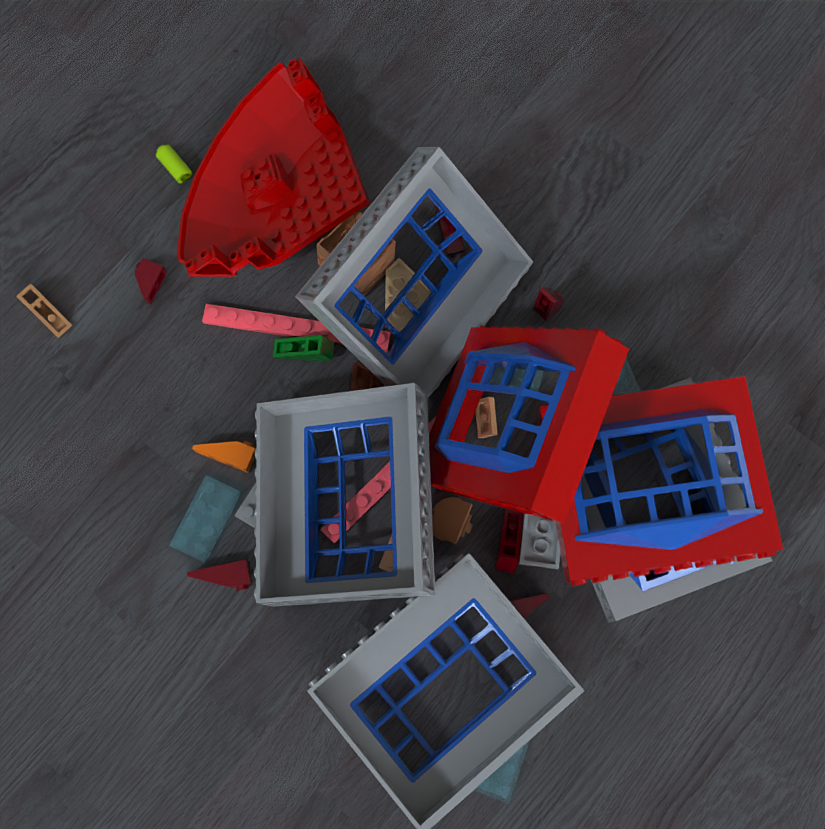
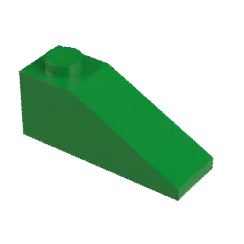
[273,335,334,361]

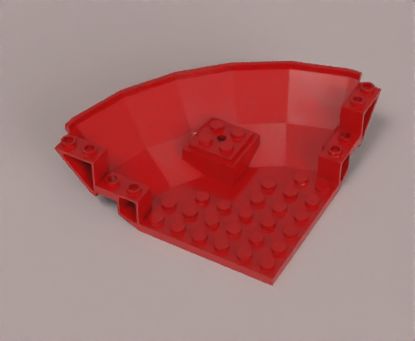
[177,57,370,277]

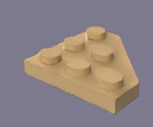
[385,258,431,333]

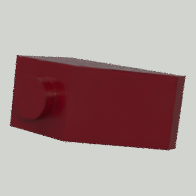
[135,258,167,305]

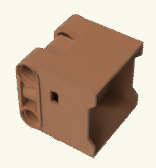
[317,211,396,296]

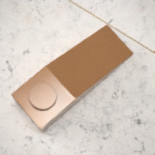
[16,283,72,338]

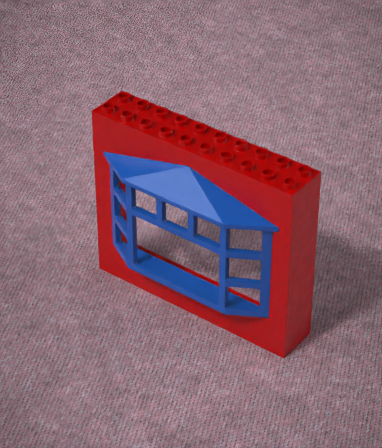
[429,325,629,524]
[537,376,783,586]

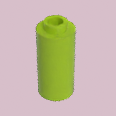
[156,145,193,184]

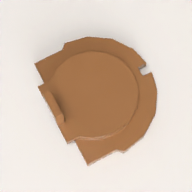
[432,497,473,544]

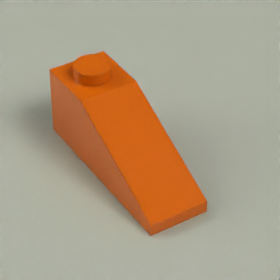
[192,441,255,473]

